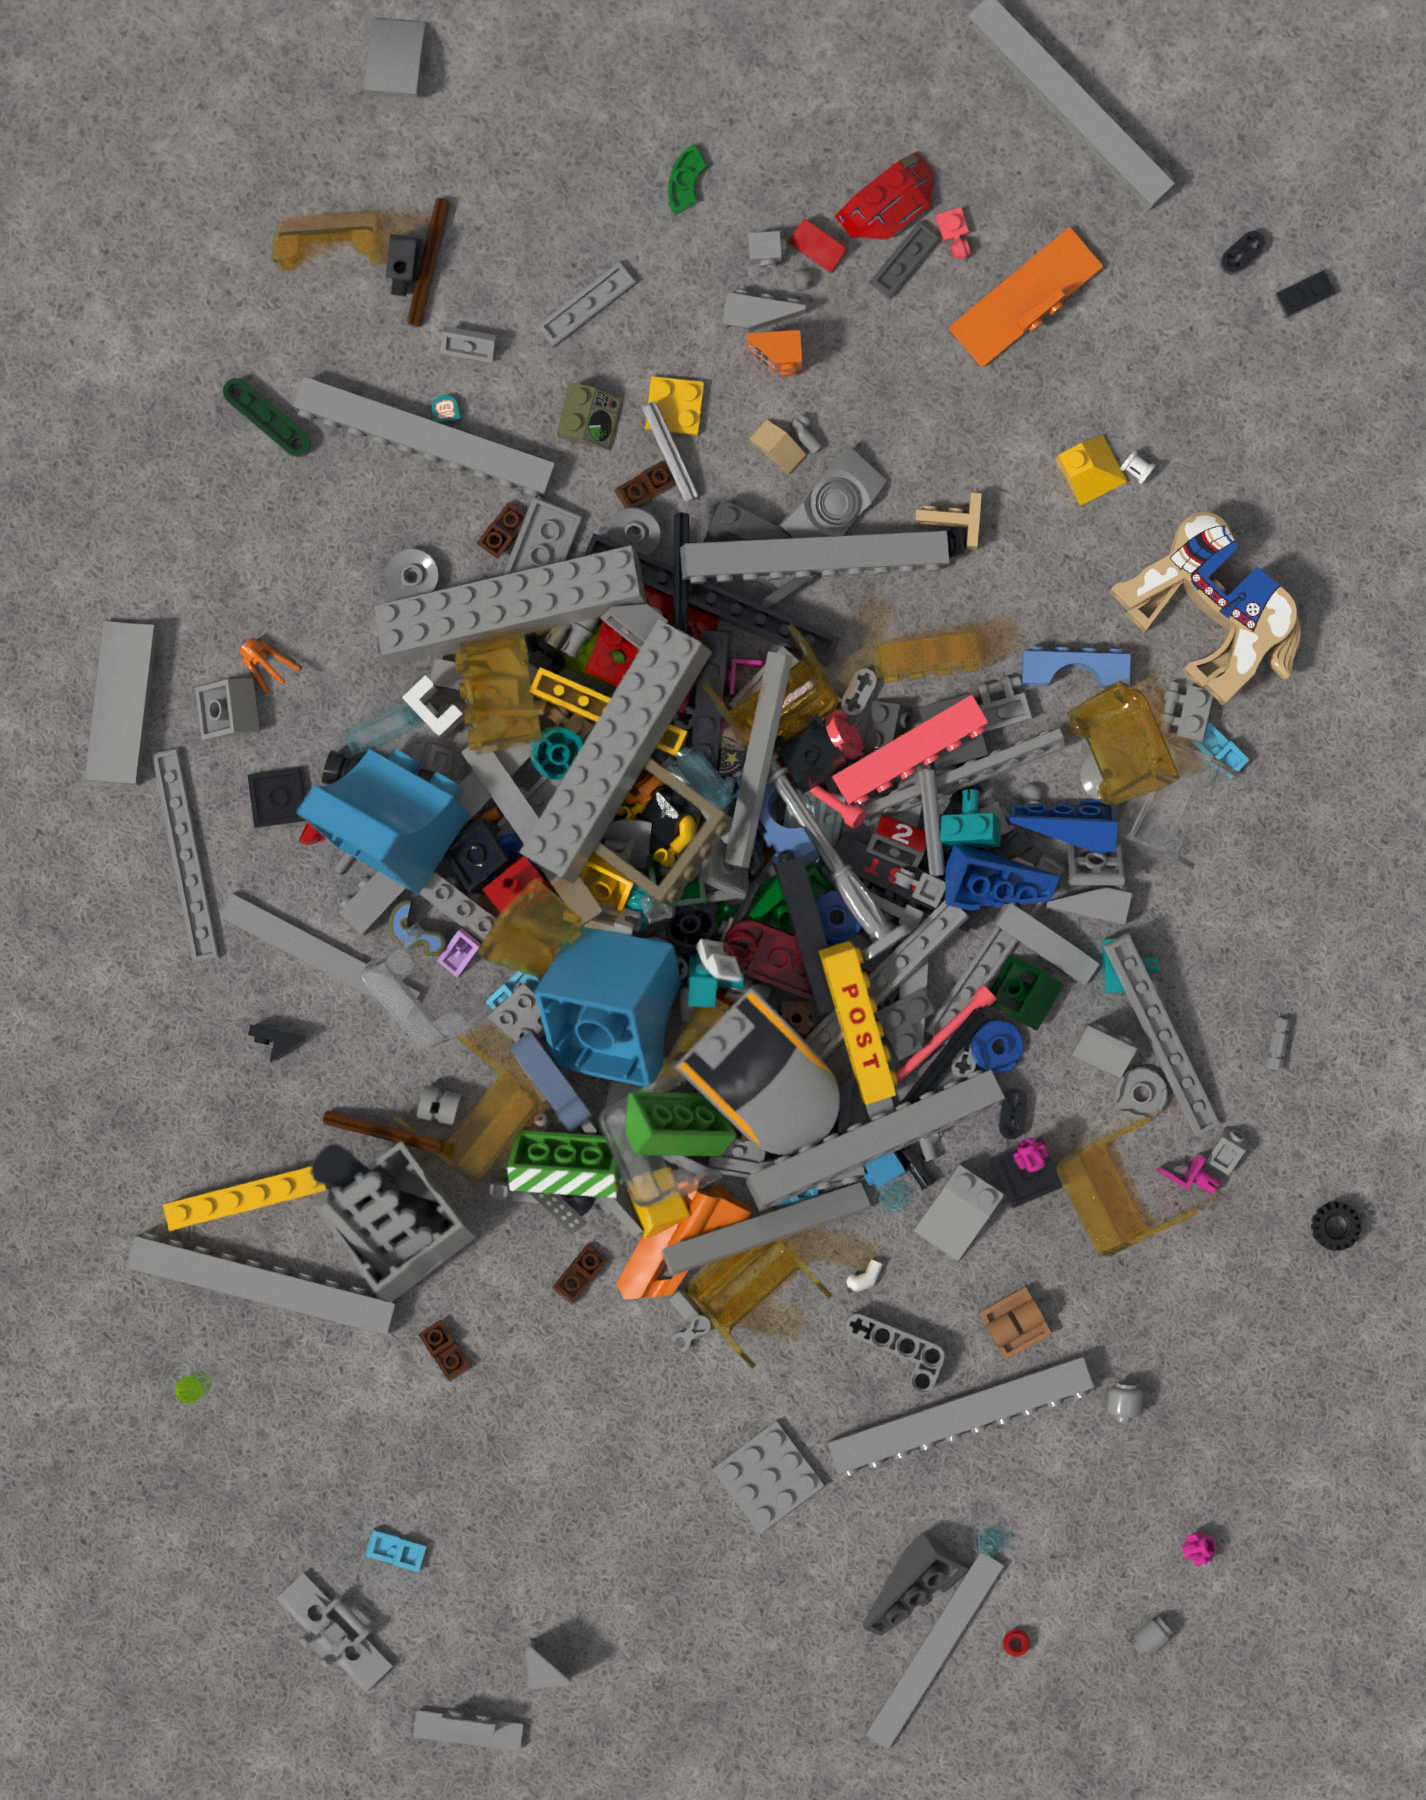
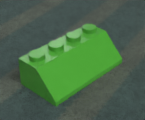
[625,1092,736,1156]

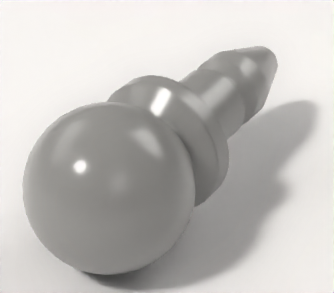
[1021,784,1042,833]

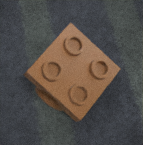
[978,1287,1052,1360]

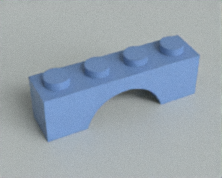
[1021,646,1131,689]
[735,777,818,866]

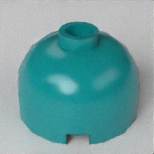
[530,726,584,780]

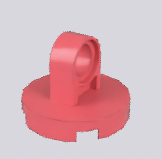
[825,709,865,761]

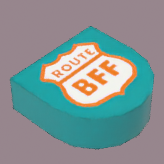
[432,395,461,424]

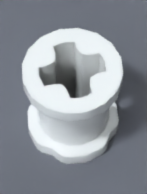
[1120,450,1156,485]

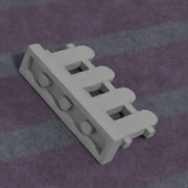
[319,1172,433,1278]

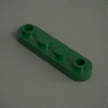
[223,378,311,457]

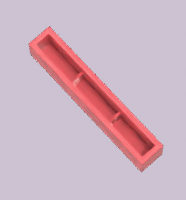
[832,695,988,806]

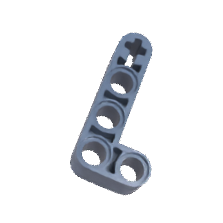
[509,1031,593,1132]

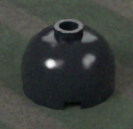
[664,903,718,956]

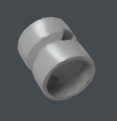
[417,1085,462,1127]

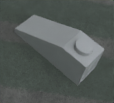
[1045,885,1132,926]

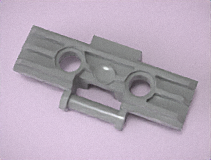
[276,1572,393,1693]

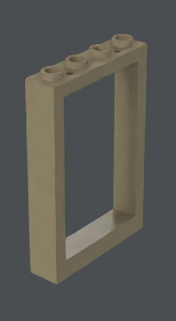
[594,757,734,907]

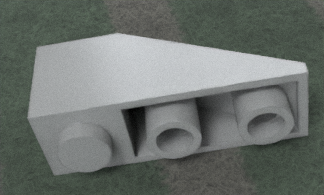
[722,290,806,332]

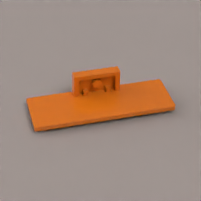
[949,227,1103,368]

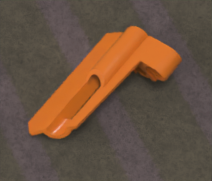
[616,1184,754,1299]

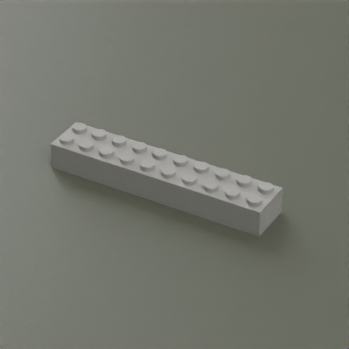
[374,546,647,665]
[519,619,712,885]

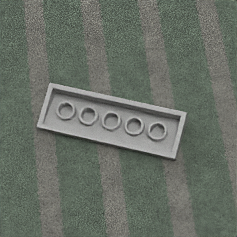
[85,621,158,786]

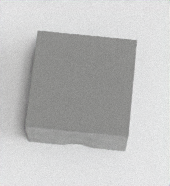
[314,1142,476,1303]

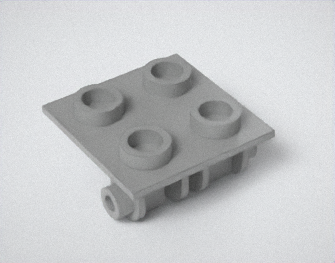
[487,982,545,1042]

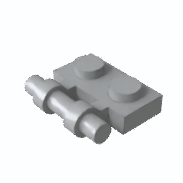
[967,676,1032,733]
[1158,682,1214,743]

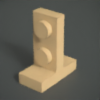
[914,493,982,550]

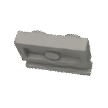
[708,1136,765,1178]

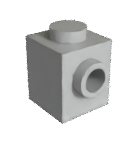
[748,231,786,268]

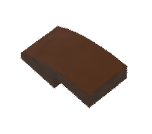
[614,460,676,508]
[476,502,526,559]
[552,1243,608,1304]
[418,1319,472,1382]

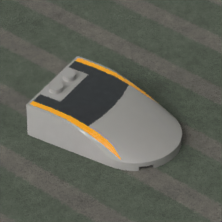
[671,986,840,1155]

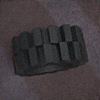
[1311,1202,1362,1251]

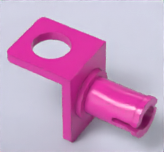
[727,659,764,697]
[1156,1154,1220,1195]

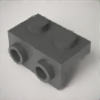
[862,701,912,755]

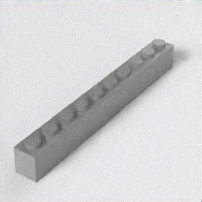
[966,0,1175,211]
[293,376,556,498]
[680,531,949,584]
[338,718,538,936]
[746,1070,1005,1211]
[126,1232,397,1335]
[827,1356,1094,1477]

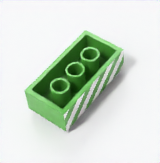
[507,1130,625,1198]

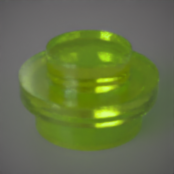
[175,1376,202,1404]

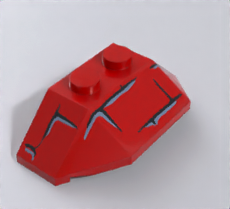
[834,151,934,240]

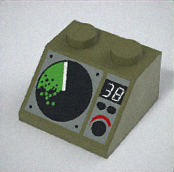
[557,382,622,450]

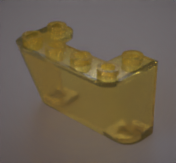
[454,633,542,756]

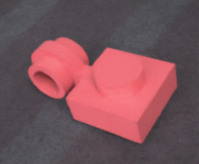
[935,207,970,260]

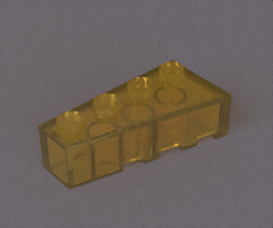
[872,631,990,683]

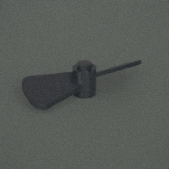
[311,1144,449,1235]

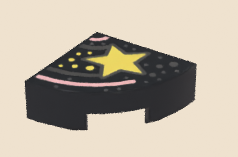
[718,749,747,776]

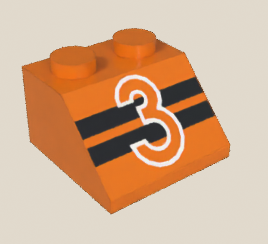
[746,330,802,377]

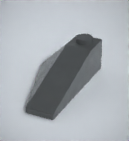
[703,499,792,543]
[862,1532,969,1636]

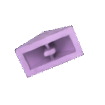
[437,928,484,978]

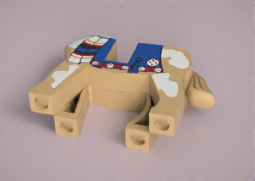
[1109,512,1301,706]

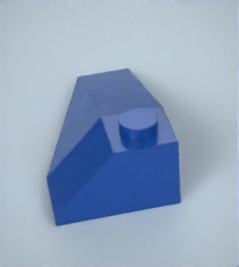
[1009,799,1118,854]
[945,844,1060,910]

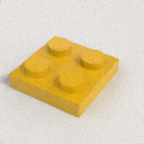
[645,376,704,436]

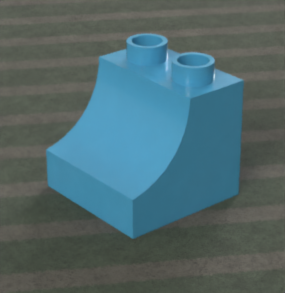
[297,748,470,895]
[534,925,681,1088]

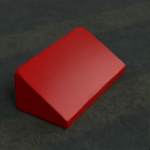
[788,218,847,273]

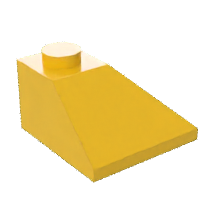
[1056,435,1128,507]
[579,849,634,911]

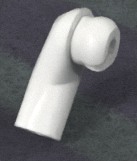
[846,1259,883,1292]

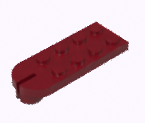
[723,919,863,1001]

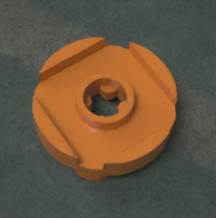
[624,759,665,805]

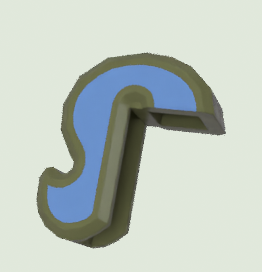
[389,900,448,957]

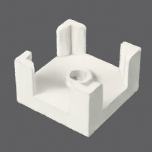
[402,675,466,740]

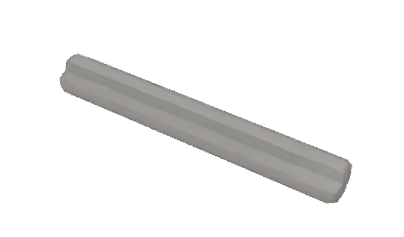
[642,401,698,502]
[919,769,945,876]

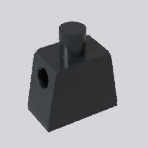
[386,234,422,297]

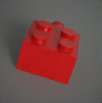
[483,856,555,922]

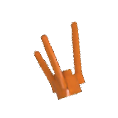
[239,638,301,693]

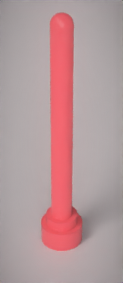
[776,758,866,829]
[895,984,997,1081]

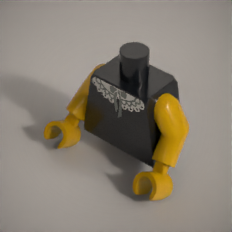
[616,784,698,867]

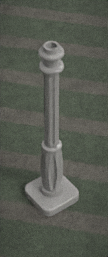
[766,752,913,962]

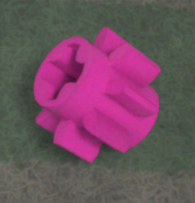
[1013,1138,1049,1172]
[1182,1531,1216,1566]

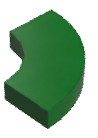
[668,143,708,216]

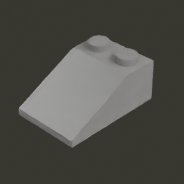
[913,1164,1004,1261]

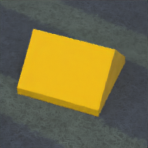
[626,1167,691,1239]

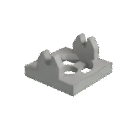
[1067,842,1125,885]

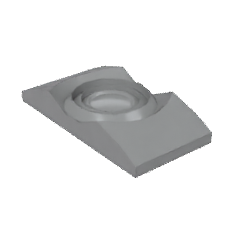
[779,445,887,538]

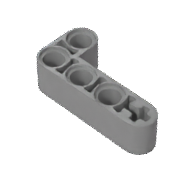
[844,1313,945,1394]

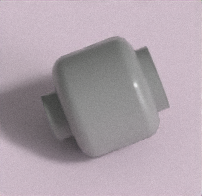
[1107,1381,1143,1422]

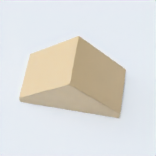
[749,419,806,475]

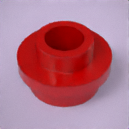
[1003,1629,1030,1657]

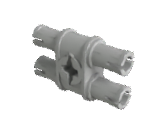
[544,616,601,658]

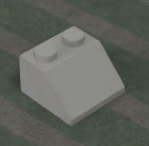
[195,679,259,740]

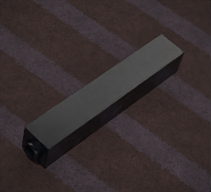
[771,849,835,1014]

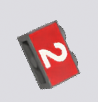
[866,813,927,872]

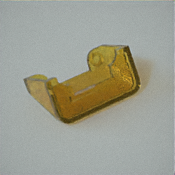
[272,211,385,273]
[1067,680,1179,806]
[477,878,584,979]

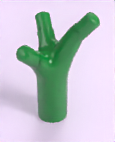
[715,901,741,929]

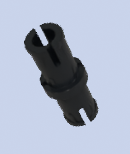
[896,1145,936,1190]

